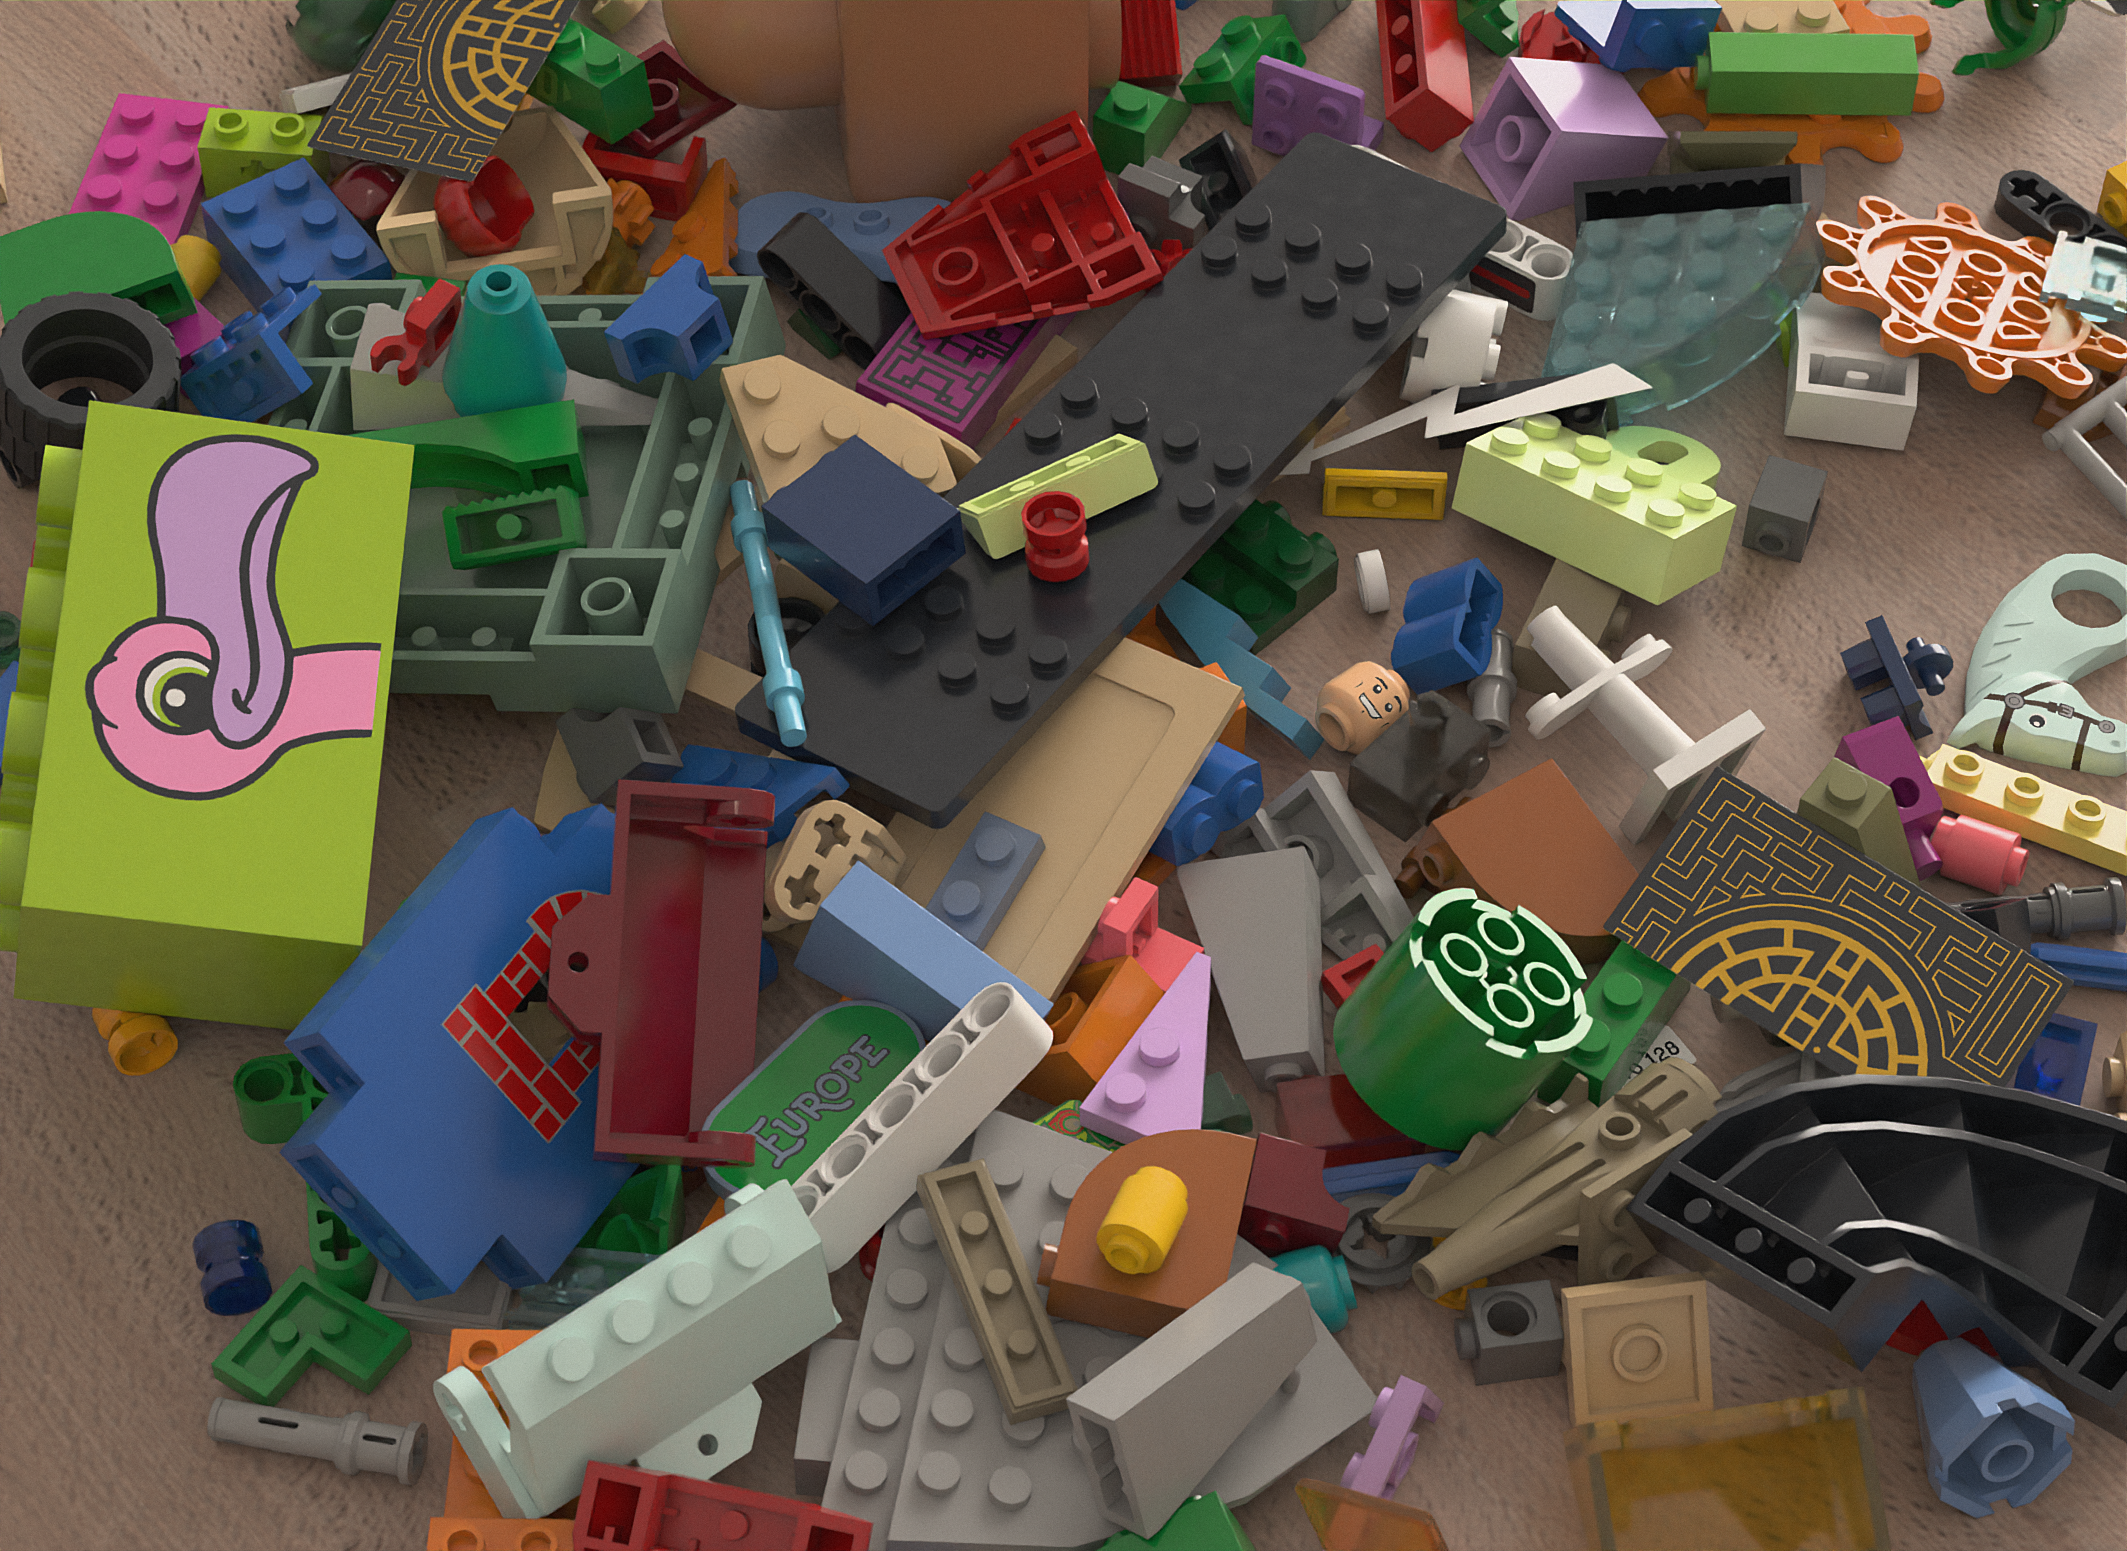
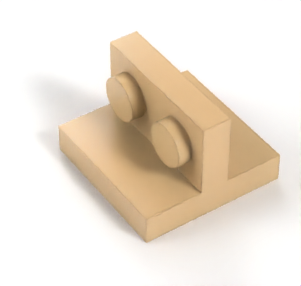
[1559,1271,1714,1431]

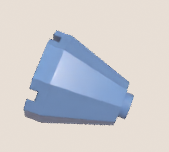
[1912,1337,2075,1518]

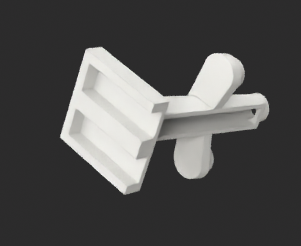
[1525,606,1766,846]

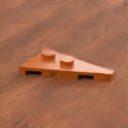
[641,157,739,295]

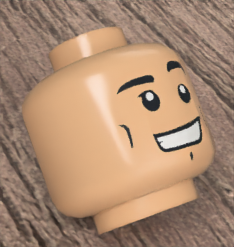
[1315,661,1410,755]

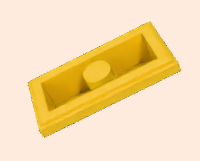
[1322,468,1448,520]

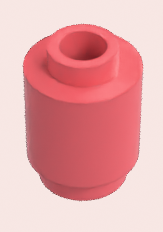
[1931,815,2029,895]

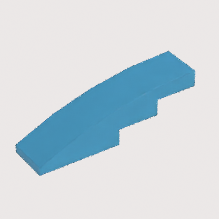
[1159,579,1325,760]

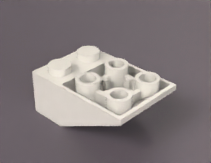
[1784,291,1919,451]

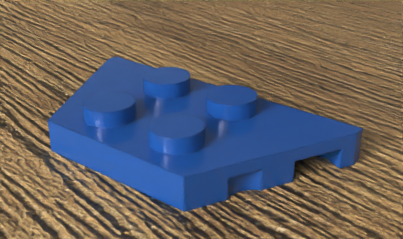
[670,744,850,849]

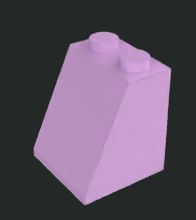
[1459,57,1668,221]

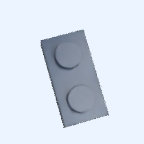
[925,811,1046,952]

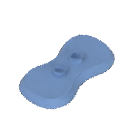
[728,191,951,283]

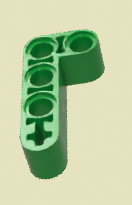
[232,1053,379,1302]

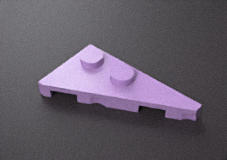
[1079,952,1211,1144]
[1322,1375,1444,1551]

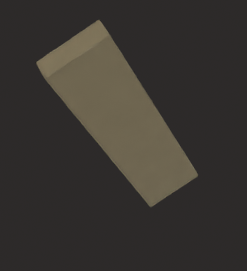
[916,1158,1078,1425]

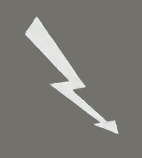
[1279,363,1653,475]

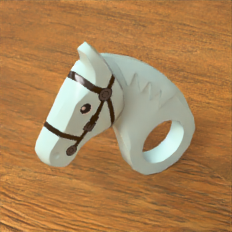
[1947,553,2127,777]

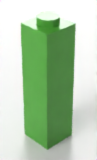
[1694,32,1919,116]

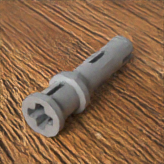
[207,1397,428,1486]

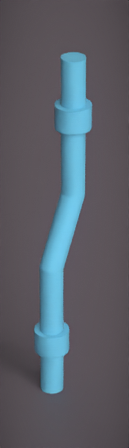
[730,480,807,747]

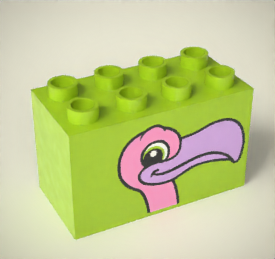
[0,400,415,1030]

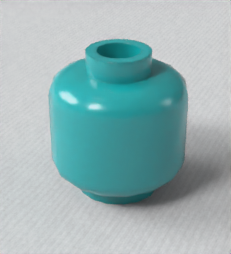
[1269,1244,1358,1334]

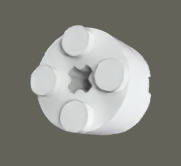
[1399,289,1508,404]

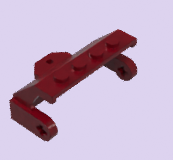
[547,780,775,1168]

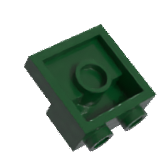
[1181,499,1339,655]

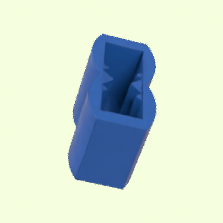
[1391,557,1503,696]
[1149,741,1264,866]

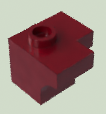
[1237,1132,1350,1258]

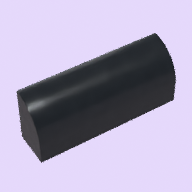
[1573,163,1826,241]

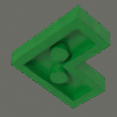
[211,1265,412,1407]

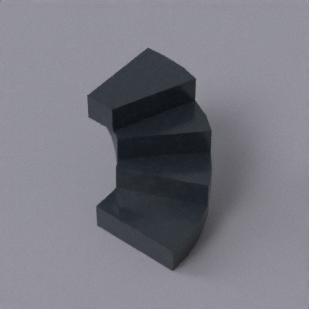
[1626,1074,2127,1443]

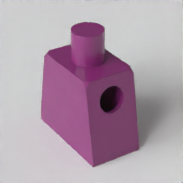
[1833,716,1944,882]

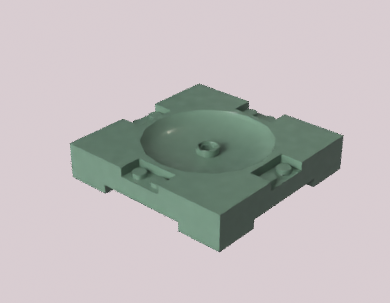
[268,276,786,714]

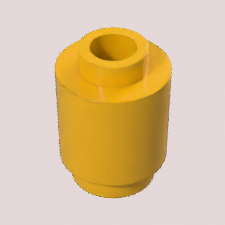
[1096,1166,1188,1274]

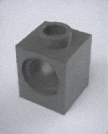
[1742,455,1828,563]
[1454,1279,1564,1386]

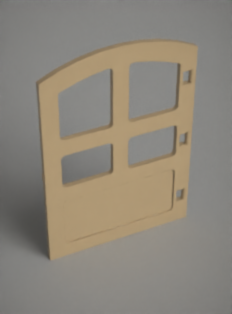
[534,486,1245,1004]

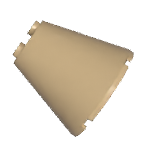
[376,106,613,296]

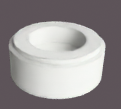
[1354,549,1390,614]

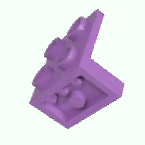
[1252,55,1384,156]

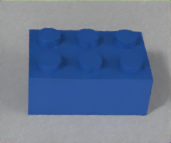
[201,157,393,343]

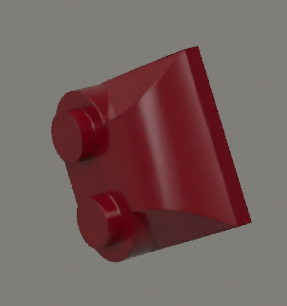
[609,40,737,159]

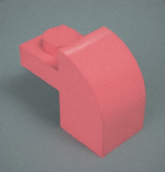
[1081,877,1204,993]

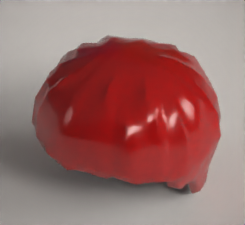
[433,155,535,258]

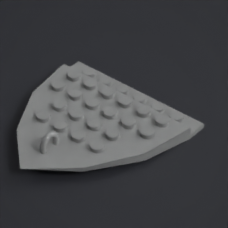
[822,1109,1377,1551]

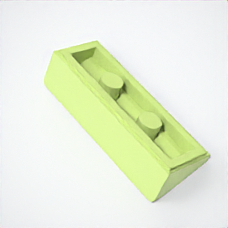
[957,434,1158,559]

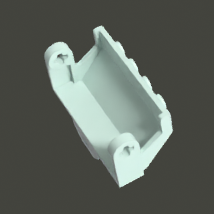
[433,1179,842,1519]

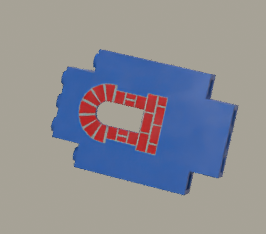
[279,803,640,1301]

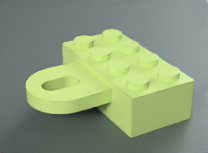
[1452,413,1737,606]

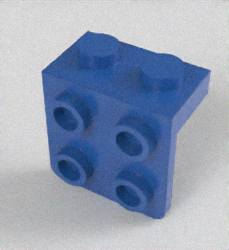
[1554,0,1723,72]

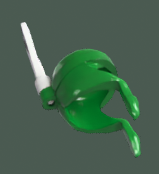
[1930,0,2127,76]

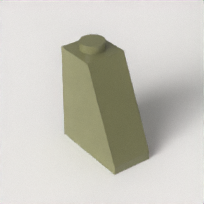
[1797,757,1921,888]

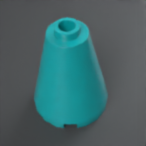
[442,264,567,417]

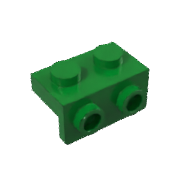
[1178,15,1307,126]

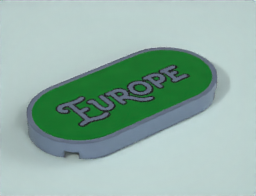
[702,1000,926,1200]

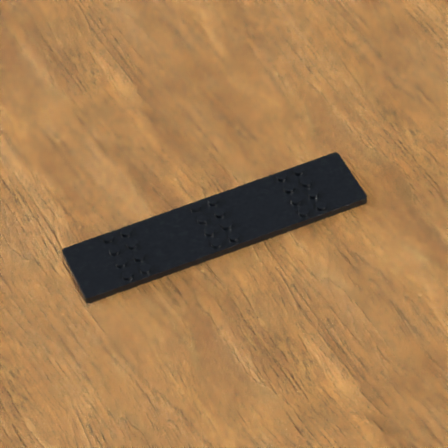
[735,132,1507,829]

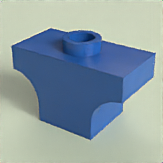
[604,254,734,384]

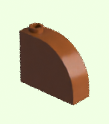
[1413,758,1639,965]
[1036,1129,1257,1338]

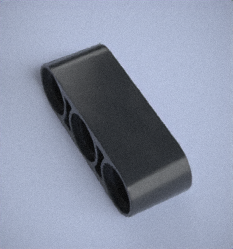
[757,212,911,370]

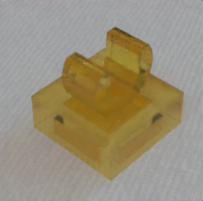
[582,227,651,295]

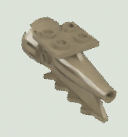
[1372,1057,1723,1300]

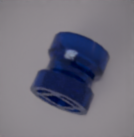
[192,1220,273,1316]

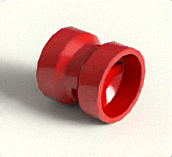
[1021,491,1089,582]

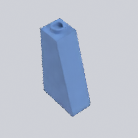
[793,860,1054,1042]

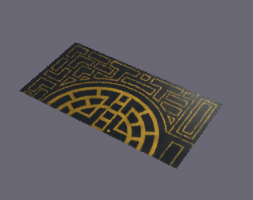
[307,0,580,182]
[1603,767,2074,1087]

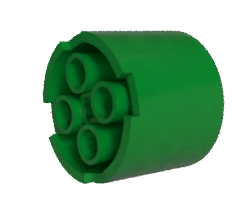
[1333,888,1593,1150]

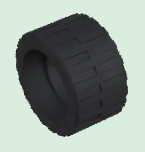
[0,291,181,480]

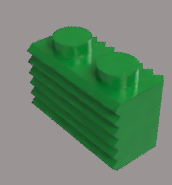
[442,485,587,571]

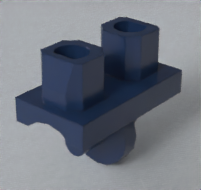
[1840,615,1953,740]

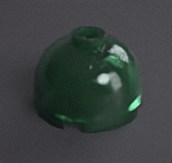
[285,0,397,73]

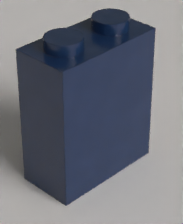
[761,435,966,626]

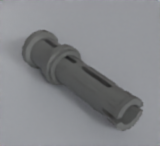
[1944,877,2127,941]

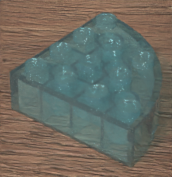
[1541,202,1826,427]

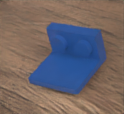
[180,284,322,423]

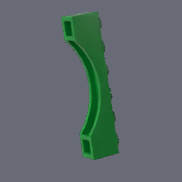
[345,399,589,498]

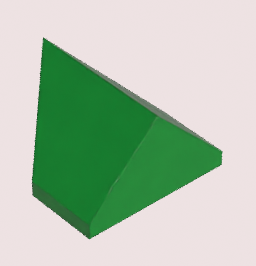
[568,1164,686,1289]

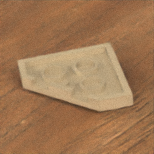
[719,355,957,503]

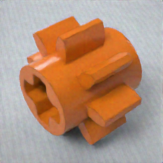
[606,179,656,253]

